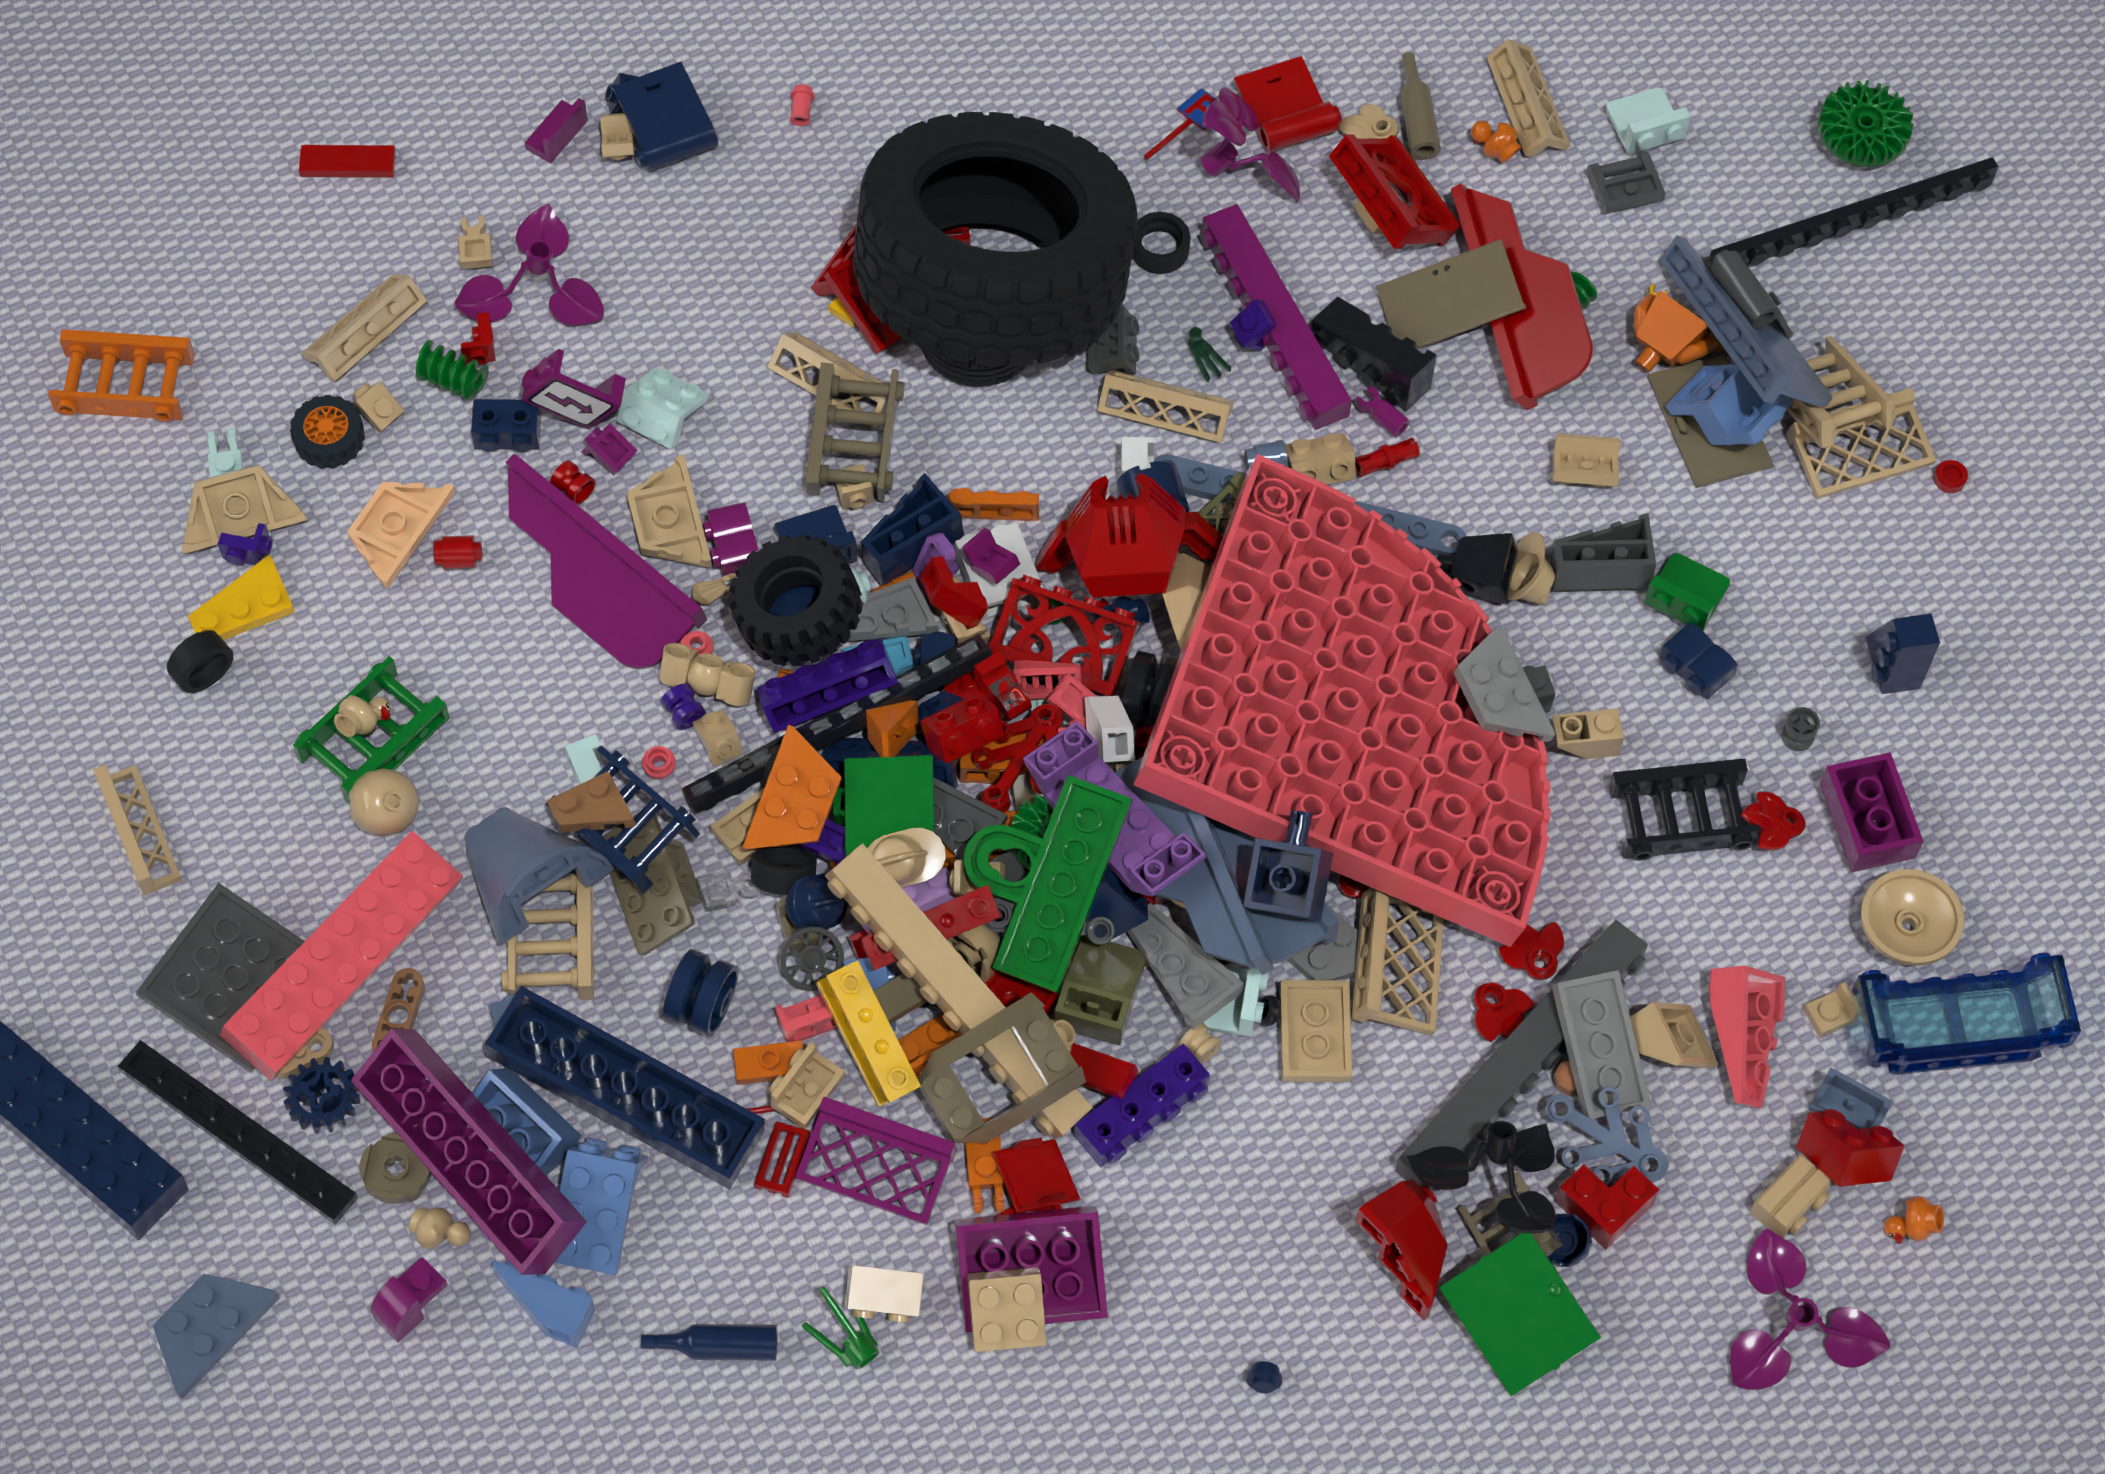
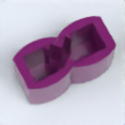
[703,502,759,576]

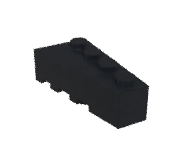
[1311,296,1437,412]

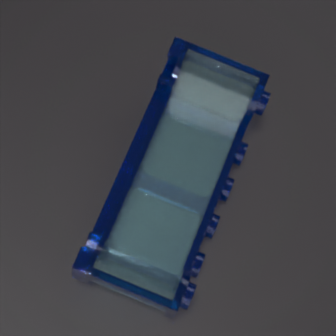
[1852,953,2081,1075]

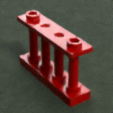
[848,885,1001,970]

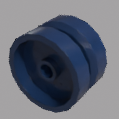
[663,949,739,1037]

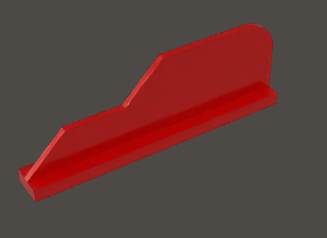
[1451,183,1593,411]

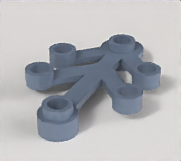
[1546,1087,1669,1185]

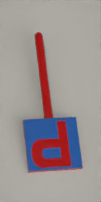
[1144,88,1217,160]

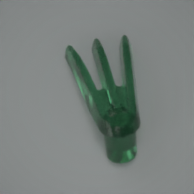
[1188,327,1231,383]

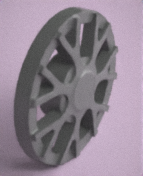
[779,926,844,991]

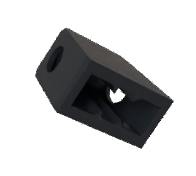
[1437,533,1518,604]

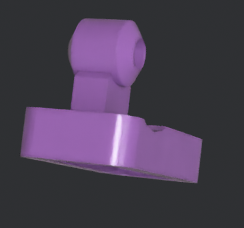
[912,533,960,593]

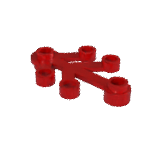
[972,704,1063,813]

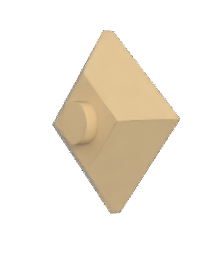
[1630,1002,1719,1068]

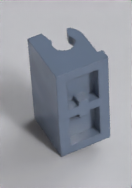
[1808,1067,1893,1129]

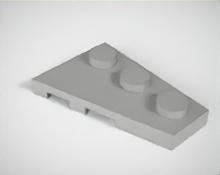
[848,577,939,641]

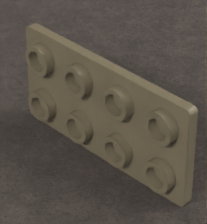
[603,813,704,956]

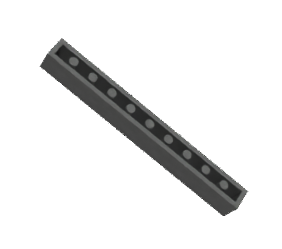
[1395,919,1648,1192]

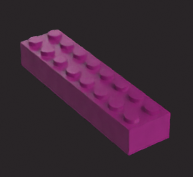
[351,1028,587,1275]

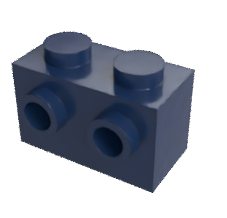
[471,399,541,452]

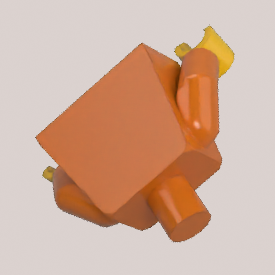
[1633,284,1725,372]

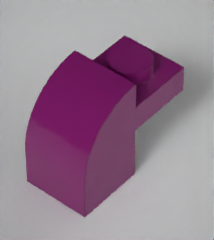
[371,1257,448,1343]

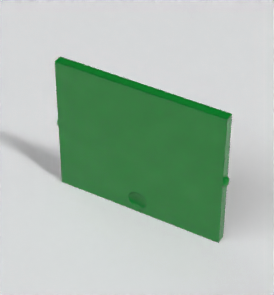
[1439,1233,1601,1397]

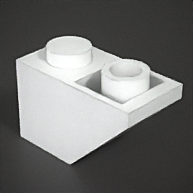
[1085,696,1135,764]

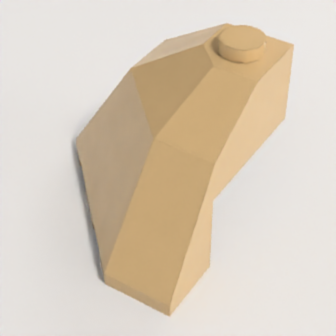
[1162,553,1212,651]

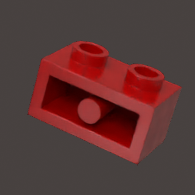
[920,693,1005,764]

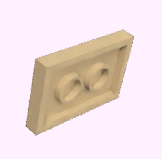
[1280,980,1352,1082]

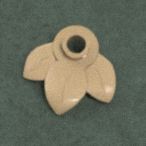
[1338,104,1399,139]

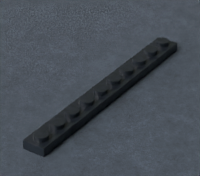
[1707,157,1999,270]
[682,634,993,814]

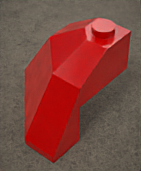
[1356,1180,1448,1321]

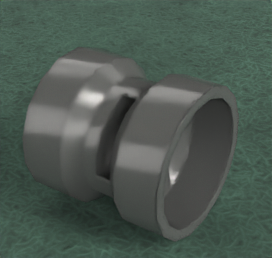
[1781,707,1820,751]

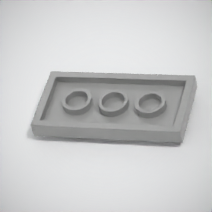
[1551,970,1651,1119]

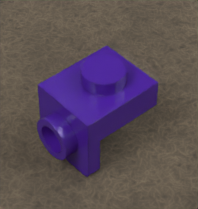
[1230,299,1277,351]
[218,523,273,565]

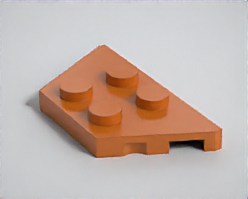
[742,725,842,851]

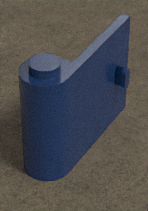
[612,61,719,172]

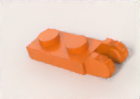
[948,488,1040,521]
[965,1118,1005,1214]

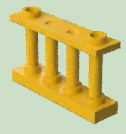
[816,960,921,1107]

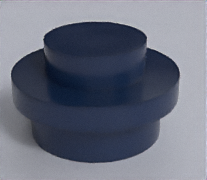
[1246,1361,1283,1394]

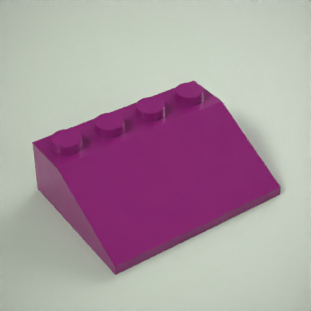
[954,1206,1108,1332]

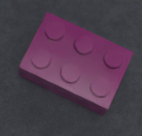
[1820,752,1924,873]

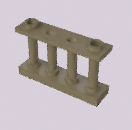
[805,362,905,502]

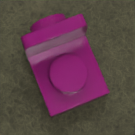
[581,423,638,475]

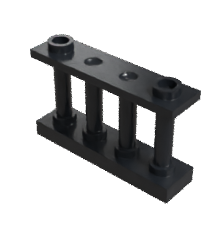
[1609,758,1761,861]

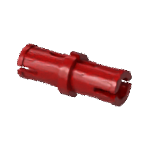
[1355,437,1420,477]

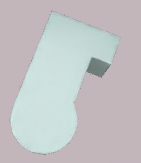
[565,734,603,785]

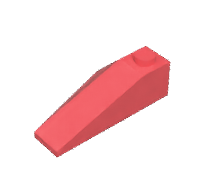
[1709,966,1785,1108]

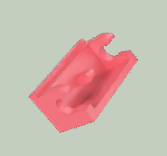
[774,995,838,1042]

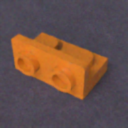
[898,1013,962,1079]

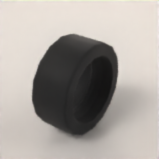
[1132,211,1191,274]
[167,630,233,693]
[751,846,817,895]

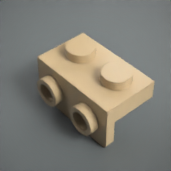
[1285,433,1356,485]
[1552,433,1621,487]
[769,1042,845,1129]

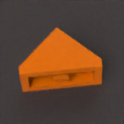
[866,700,918,757]

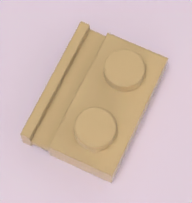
[710,788,764,866]

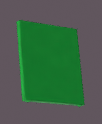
[844,755,935,856]

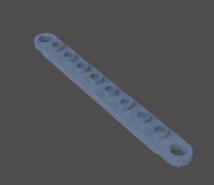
[1154,454,1466,555]

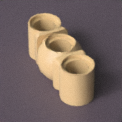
[658,643,756,706]

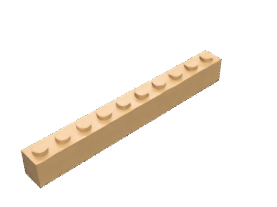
[825,843,1093,1139]

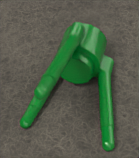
[802,1286,880,1369]

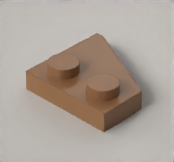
[546,771,636,832]

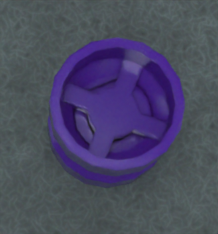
[661,684,706,730]

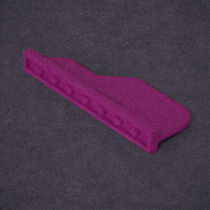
[506,453,707,669]

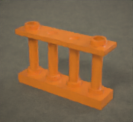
[48,329,195,422]

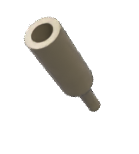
[1400,52,1441,160]

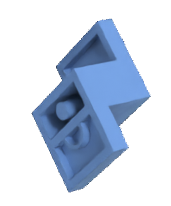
[1665,364,1793,446]

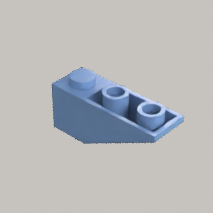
[492,1260,595,1348]

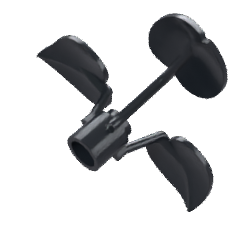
[1407,1121,1556,1233]

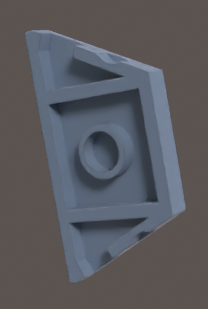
[153,1274,280,1399]

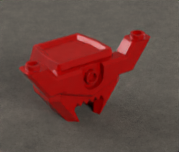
[1035,473,1223,598]

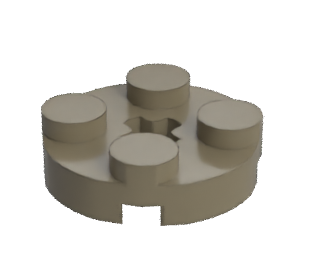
[360,1133,432,1204]

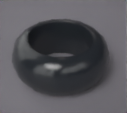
[1259,995,1281,1027]

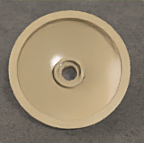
[1860,869,1964,966]

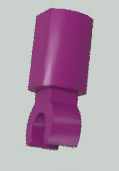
[1355,386,1410,438]

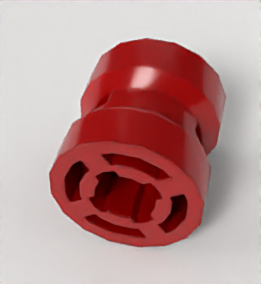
[550,460,596,505]

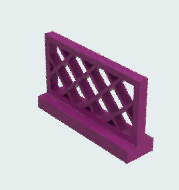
[795,1097,957,1226]

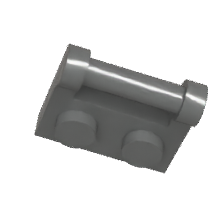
[1587,152,1666,214]

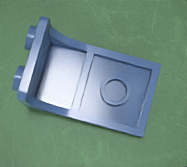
[555,1138,648,1275]

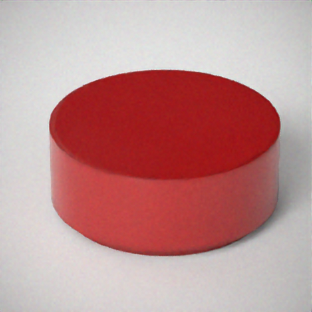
[1934,460,1968,493]

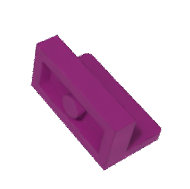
[525,98,588,164]

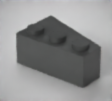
[1550,513,1656,591]

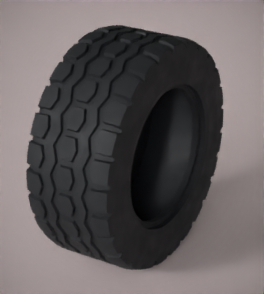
[853,112,1138,367]

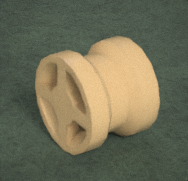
[1178,1022,1222,1065]

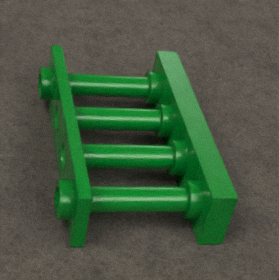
[293,656,450,804]

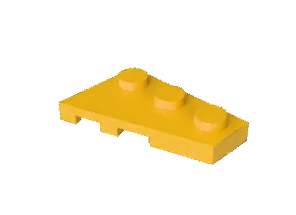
[188,554,295,640]

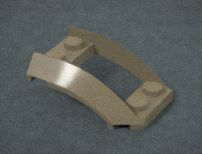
[918,992,1086,1143]

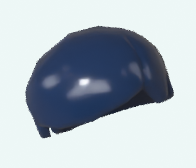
[1548,1214,1592,1267]

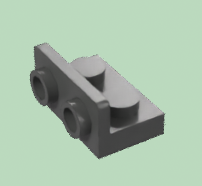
[1088,305,1140,375]

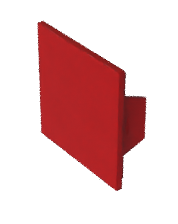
[992,1137,1081,1214]

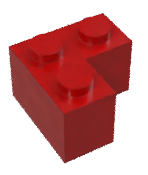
[1796,1109,1905,1187]
[1555,1164,1660,1250]

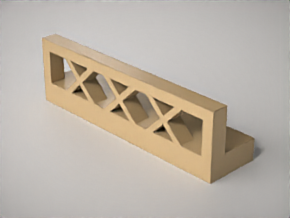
[1487,39,1571,158]
[301,273,427,381]
[767,331,888,428]
[1098,370,1234,443]
[93,764,182,896]

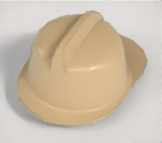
[1507,532,1555,605]
[867,828,946,888]

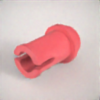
[790,84,815,126]

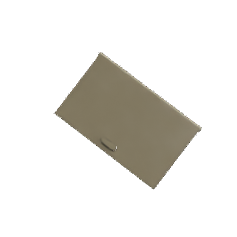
[1376,239,1526,349]
[1647,354,1774,488]

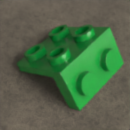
[1644,553,1730,631]

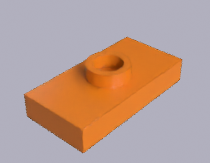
[733,1040,803,1085]

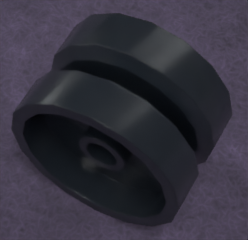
[1122,650,1178,726]

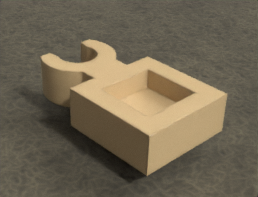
[458,215,493,270]

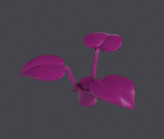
[1200,87,1300,203]
[454,204,604,326]
[1730,1228,1891,1390]

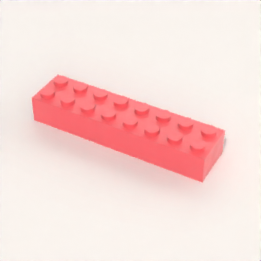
[220,831,463,1082]

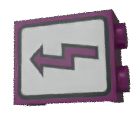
[521,349,626,430]

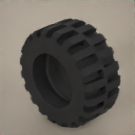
[728,535,863,666]

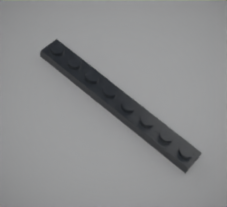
[118,1040,358,1225]

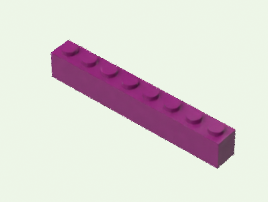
[1200,204,1352,430]

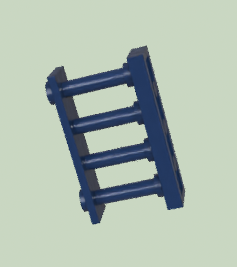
[545,745,700,894]

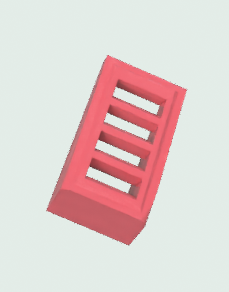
[1014,660,1082,699]

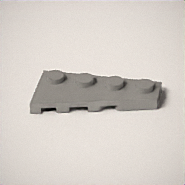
[1127,903,1244,1030]

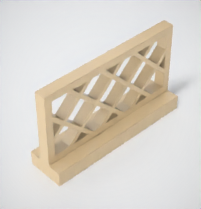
[1785,388,1936,499]
[1352,887,1444,1035]

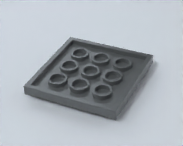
[136,883,305,1073]

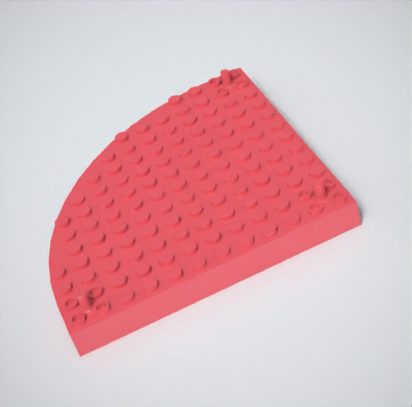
[1133,454,1551,947]

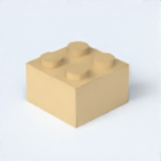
[967,1267,1047,1352]

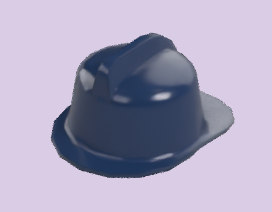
[786,873,848,929]

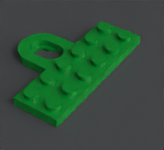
[964,775,1133,994]

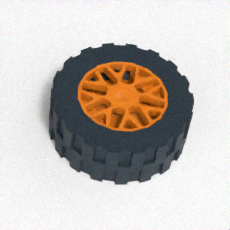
[290,395,365,469]

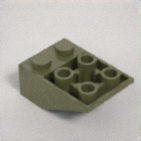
[1054,936,1147,1046]

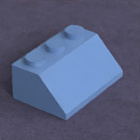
[473,1068,582,1175]

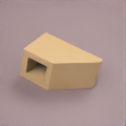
[1552,708,1624,759]

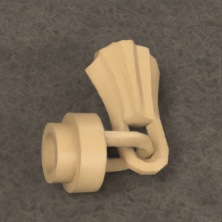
[691,573,737,605]

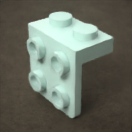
[1606,88,1691,155]
[616,368,709,449]
[1184,965,1269,1037]

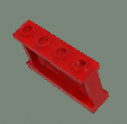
[1329,134,1460,249]
[989,574,1141,696]

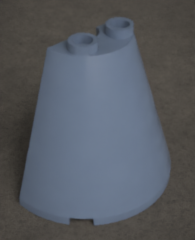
[465,807,614,945]

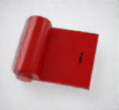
[1233,56,1342,153]

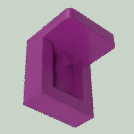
[963,528,1020,584]

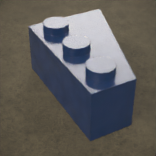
[861,473,964,586]
[1865,613,1940,694]

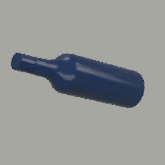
[641,1324,778,1361]

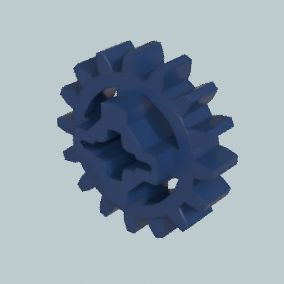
[283,1057,361,1134]

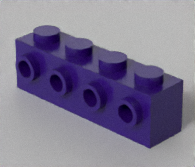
[757,637,898,733]
[1074,1043,1210,1168]

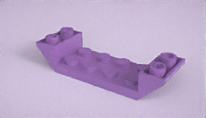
[1023,721,1206,897]

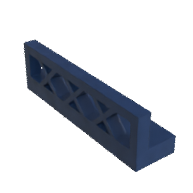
[822,737,960,789]

